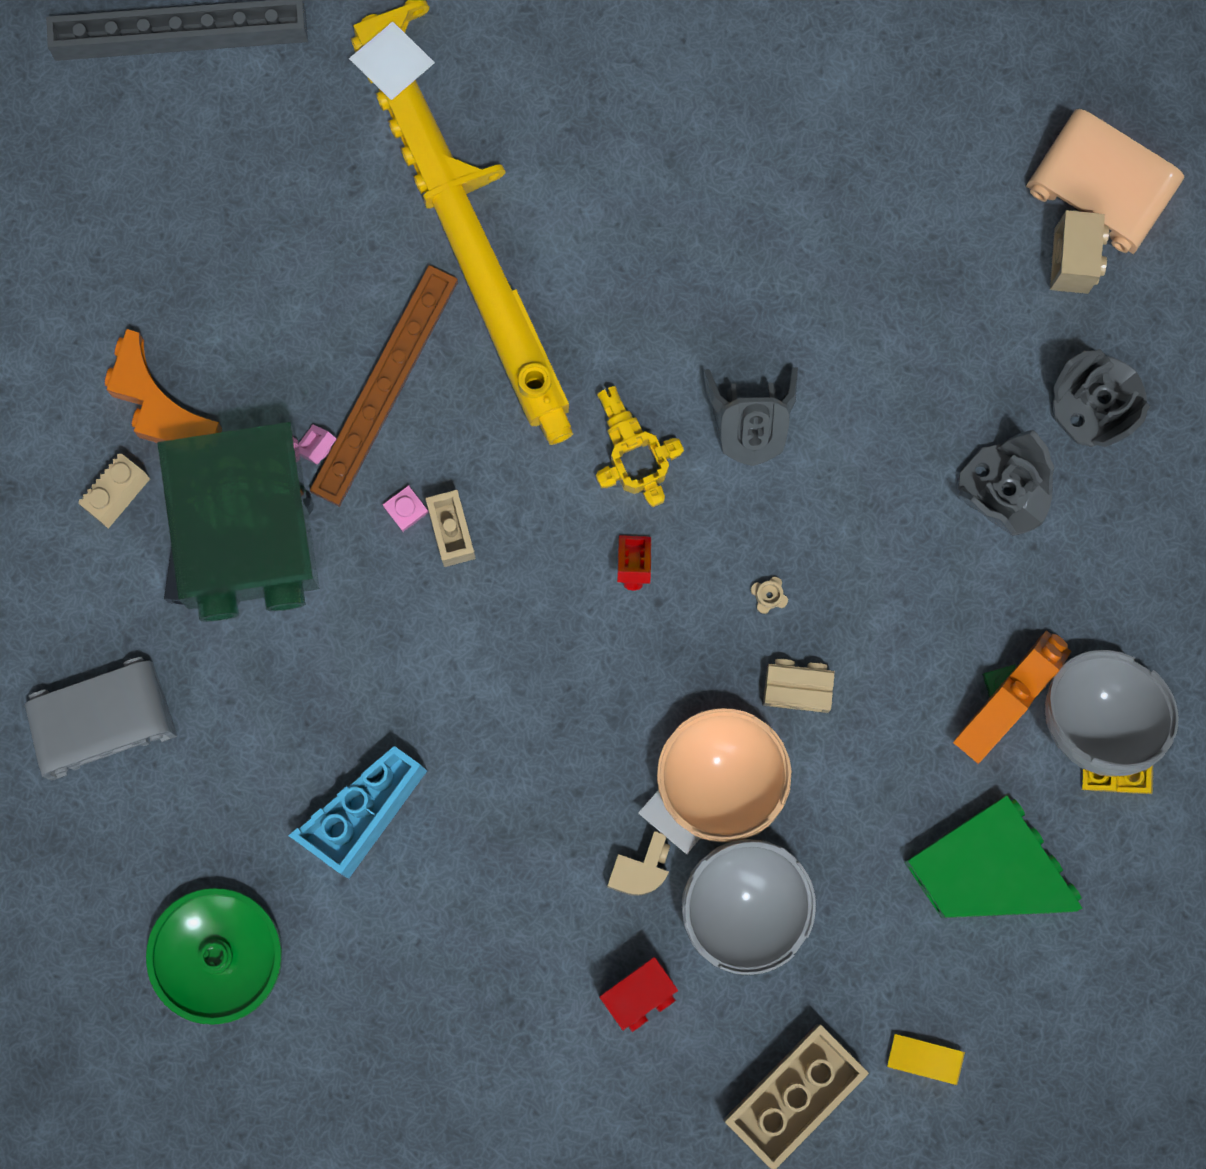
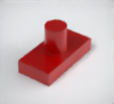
[617,535,651,591]

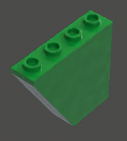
[904,796,1082,918]

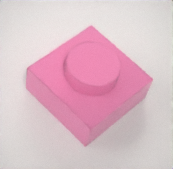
[294,424,336,465]
[383,485,429,532]

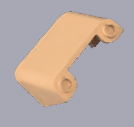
[1026,109,1184,254]

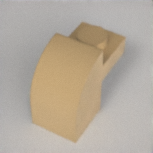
[607,831,671,896]

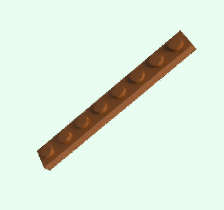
[310,265,458,507]

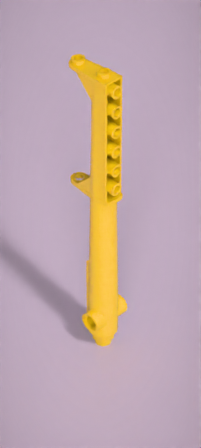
[351,0,573,445]

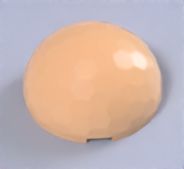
[657,708,792,842]

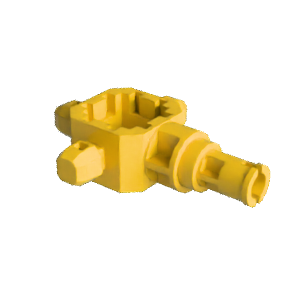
[596,386,684,507]

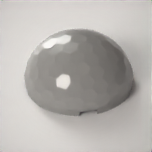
[1045,650,1179,776]
[682,839,816,975]

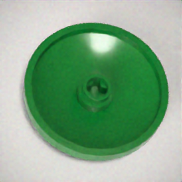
[146,888,283,1025]

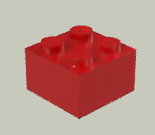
[599,957,678,1032]

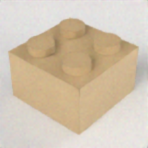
[1050,210,1109,294]

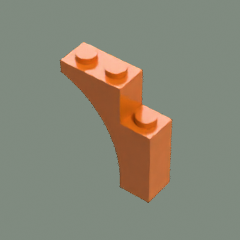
[105,329,222,459]
[953,630,1071,764]

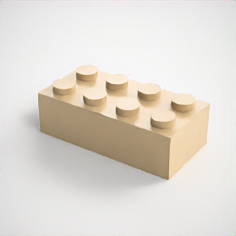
[723,1024,869,1169]

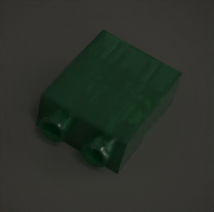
[157,422,319,622]

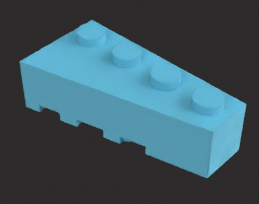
[288,746,427,879]

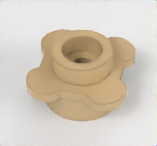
[751,577,788,614]

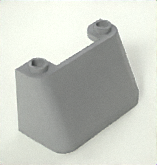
[25,657,177,781]

